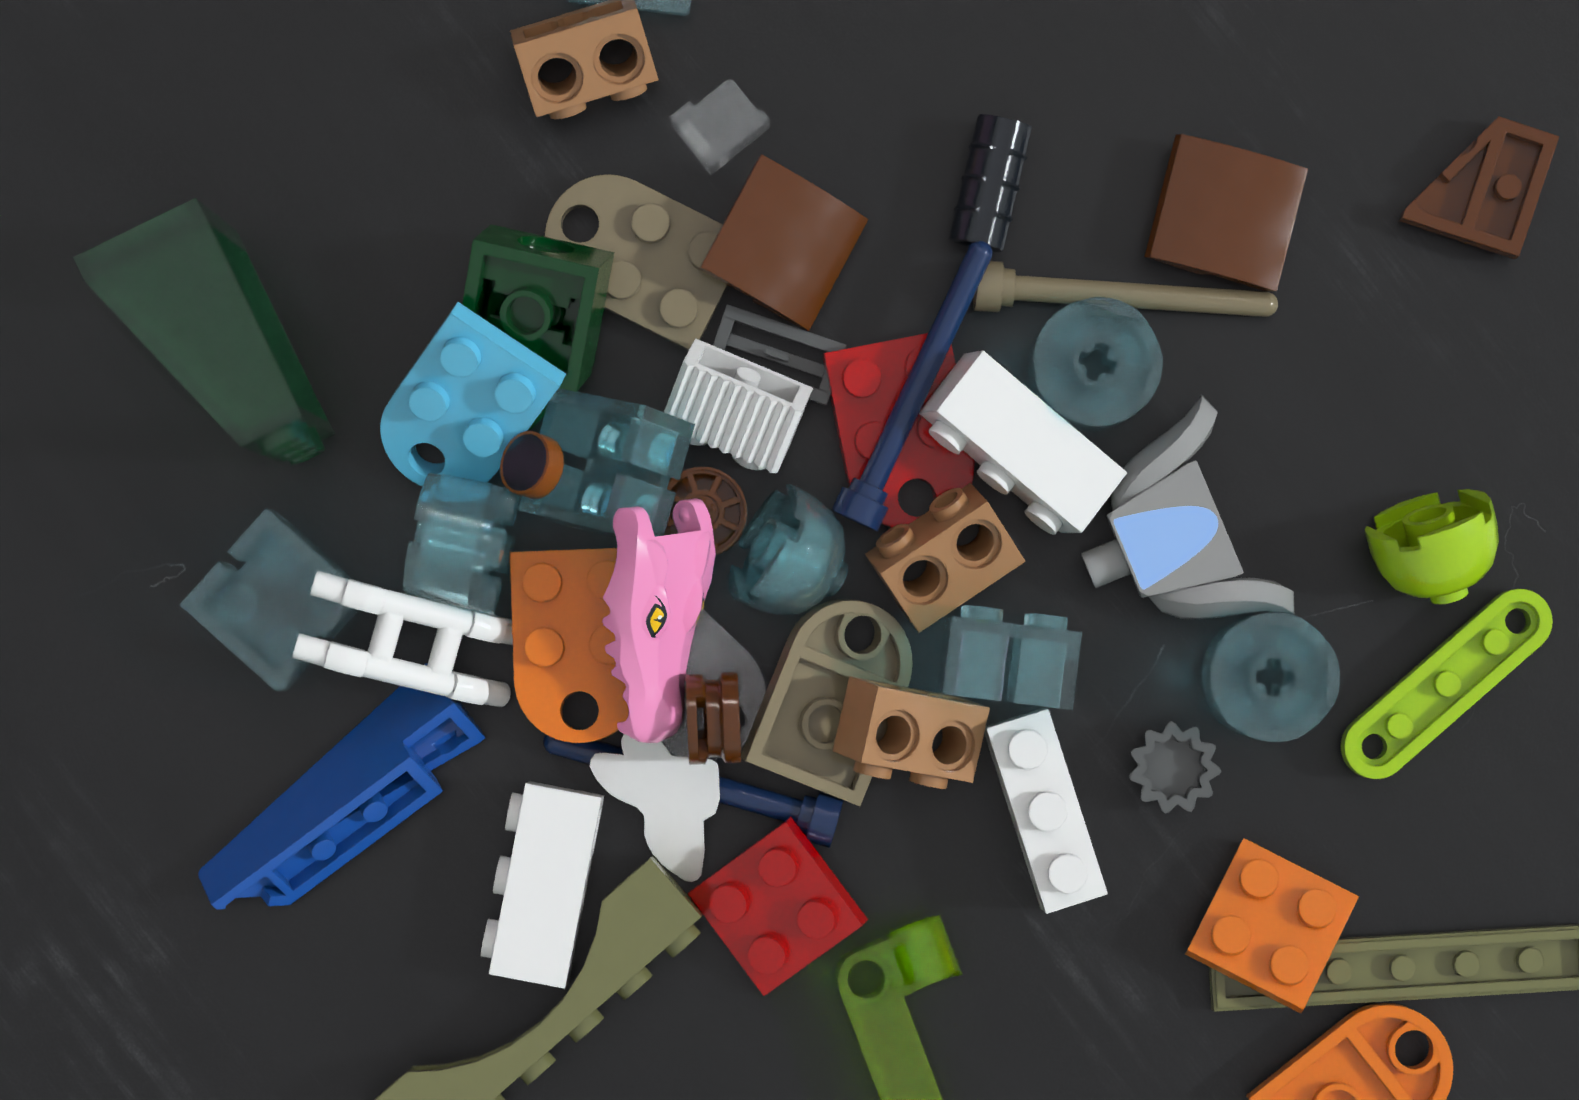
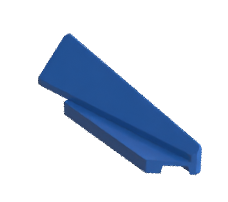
[198,663,486,910]

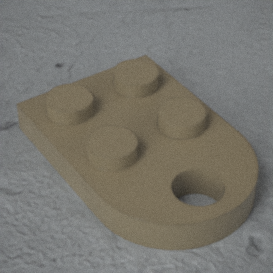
[545,175,728,351]
[741,599,913,806]

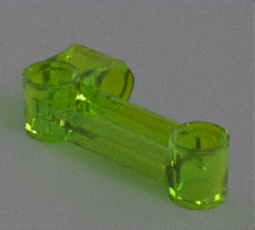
[834,914,963,1100]

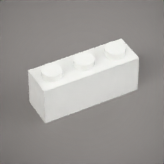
[919,350,1127,535]
[984,708,1108,914]
[481,781,605,989]

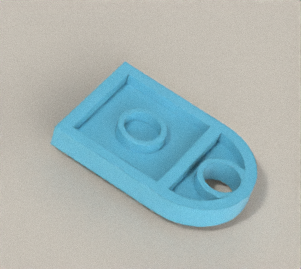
[380,302,566,493]

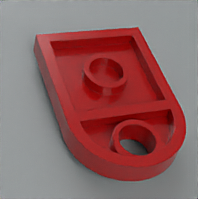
[822,333,974,528]

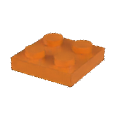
[1185,838,1359,1014]

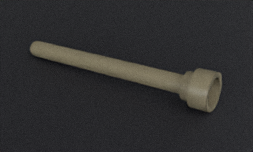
[973,261,1278,317]

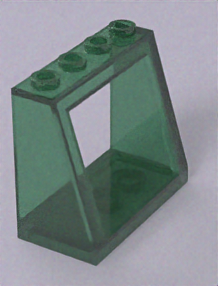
[73,198,335,466]

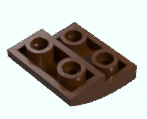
[1144,134,1308,292]
[699,154,869,331]

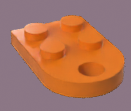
[510,548,629,743]
[1246,1003,1453,1100]

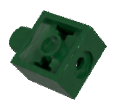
[462,224,614,430]

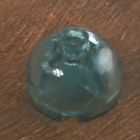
[729,484,848,615]

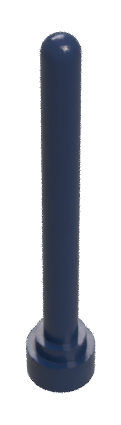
[831,241,993,532]
[543,734,844,848]

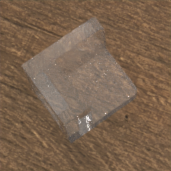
[670,79,770,175]

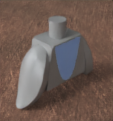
[1081,394,1294,620]

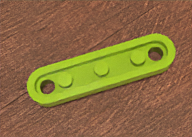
[1341,589,1553,779]

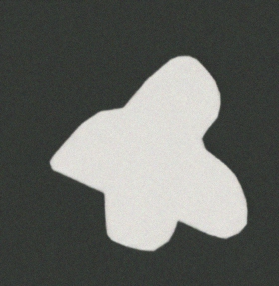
[590,734,720,882]

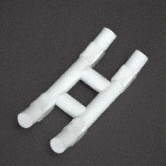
[292,570,513,707]

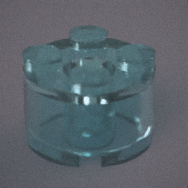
[1028,297,1163,431]
[403,473,520,615]
[1201,612,1340,742]

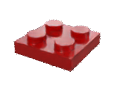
[688,817,868,996]

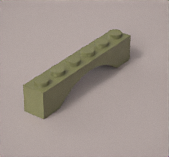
[374,855,702,1100]

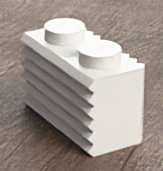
[660,338,813,473]

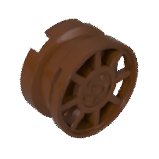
[657,467,747,556]
[685,672,741,765]

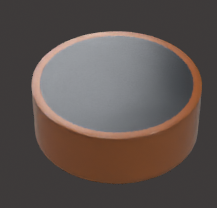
[500,431,564,499]

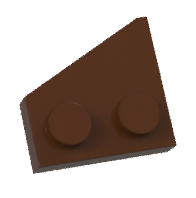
[1399,116,1560,260]

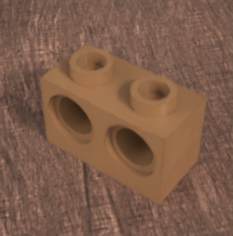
[510,0,659,119]
[865,483,1026,633]
[833,676,990,789]

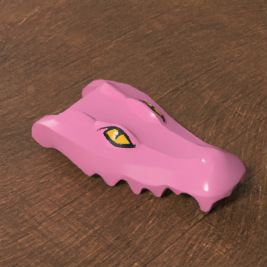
[602,498,716,743]

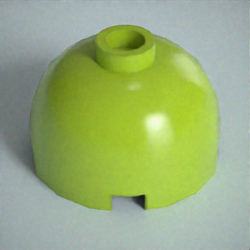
[1365,489,1499,604]

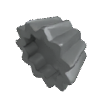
[1129,721,1221,814]

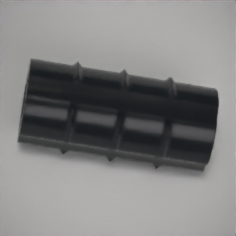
[949,114,1032,252]

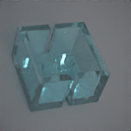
[518,388,695,538]
[180,508,359,691]
[936,605,1082,710]

